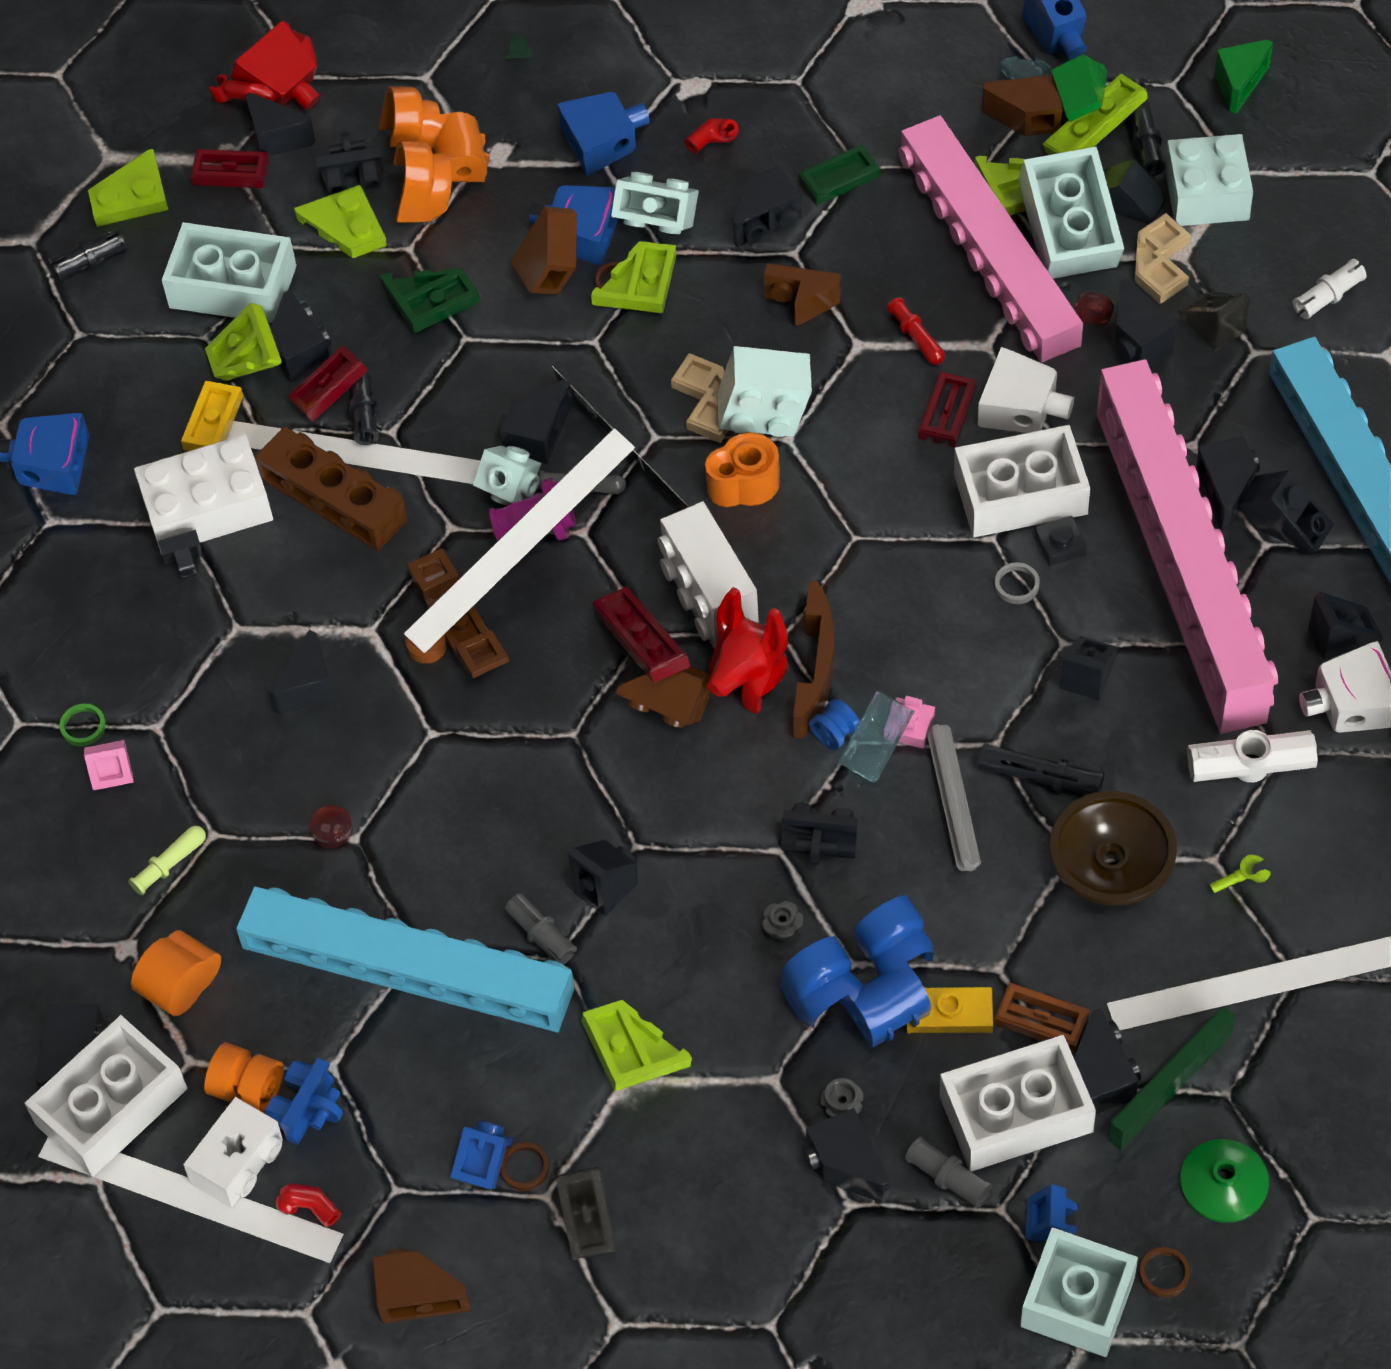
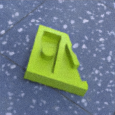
[581,1000,692,1092]

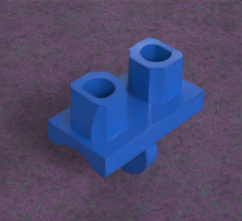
[265,1058,343,1145]

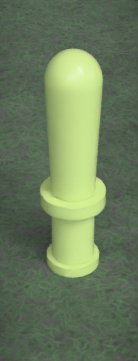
[128,826,206,896]

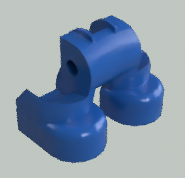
[779,895,934,1049]

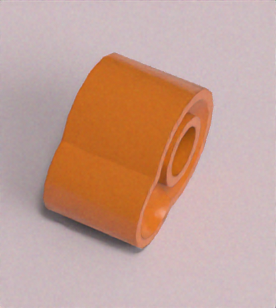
[705,432,780,507]
[131,930,221,1016]

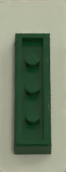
[1109,1006,1236,1150]

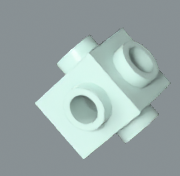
[473,445,541,505]

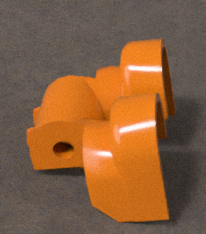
[379,86,489,223]

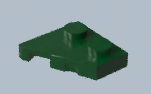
[380,268,481,334]

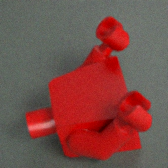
[209,21,321,111]

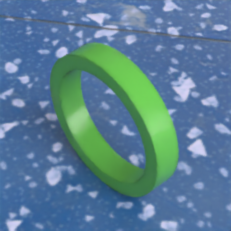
[59,704,106,746]

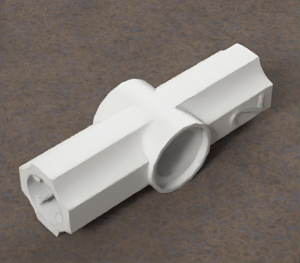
[1187,730,1318,782]

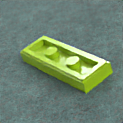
[1043,74,1148,155]

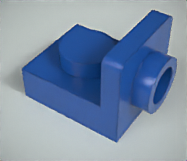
[450,1120,514,1190]

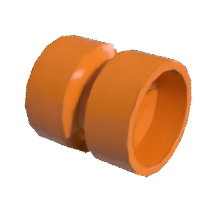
[204,1042,284,1114]

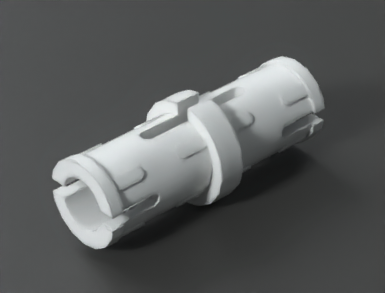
[1293,259,1367,320]

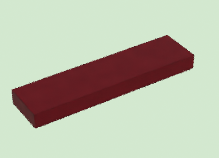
[592,587,690,683]

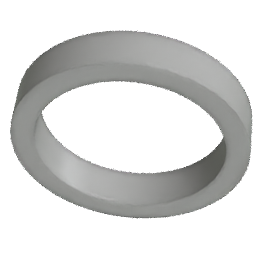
[995,563,1040,604]

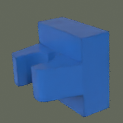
[1026,1184,1077,1243]

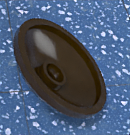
[1050,791,1177,906]

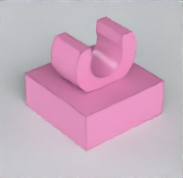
[885,696,935,749]
[84,740,133,790]

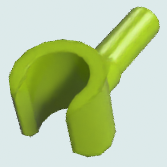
[1210,855,1271,893]

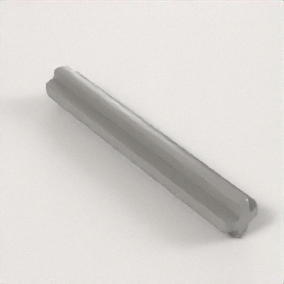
[927,724,981,872]

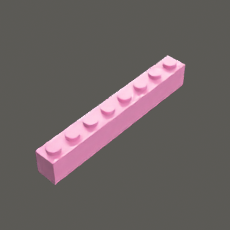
[898,115,1083,363]

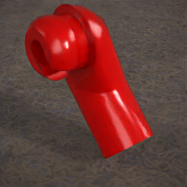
[684,118,739,154]
[275,1183,342,1227]

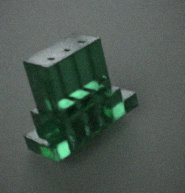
[506,35,532,59]

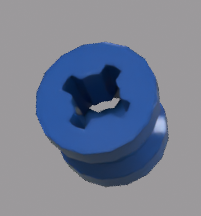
[809,699,861,750]

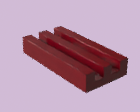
[190,149,269,188]
[288,345,368,422]
[918,371,977,448]

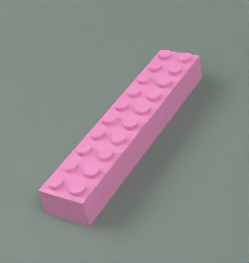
[1097,359,1278,734]

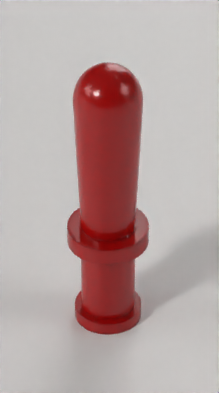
[887,297,945,365]

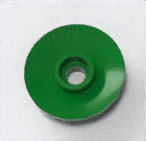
[1180,1139,1269,1223]

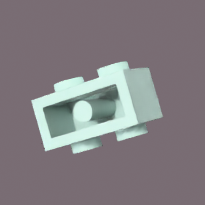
[611,172,699,234]

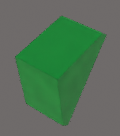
[1214,40,1273,115]
[1051,54,1107,122]

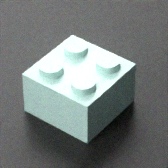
[1165,134,1253,226]
[717,346,812,437]
[1021,1227,1138,1357]

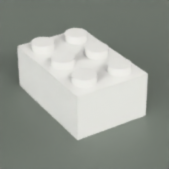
[954,425,1090,538]
[134,434,273,554]
[658,501,759,649]
[25,1015,188,1178]
[940,1035,1096,1172]

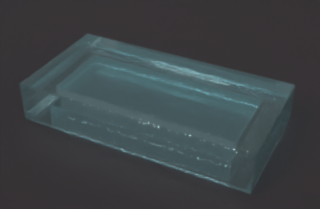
[838,691,915,783]

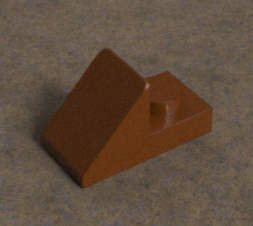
[764,263,841,326]

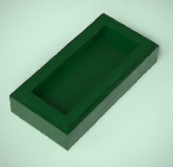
[799,144,881,205]

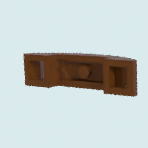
[407,548,509,678]
[793,580,835,739]

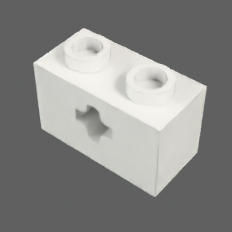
[183,1097,283,1208]

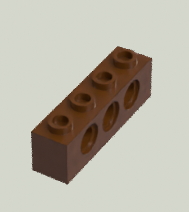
[254,426,408,552]

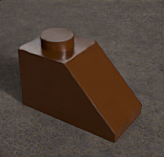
[373,1249,471,1323]

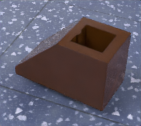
[982,75,1062,136]
[511,206,577,295]
[616,665,711,728]

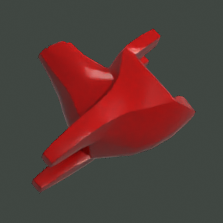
[705,587,789,714]

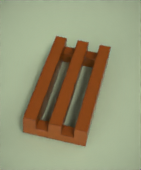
[994,982,1090,1052]

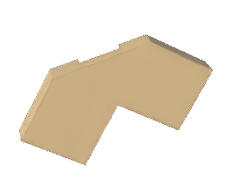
[1135,213,1191,304]
[671,353,729,443]

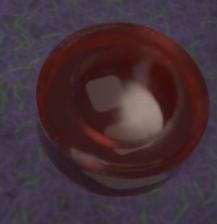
[1074,292,1114,325]
[310,805,353,848]

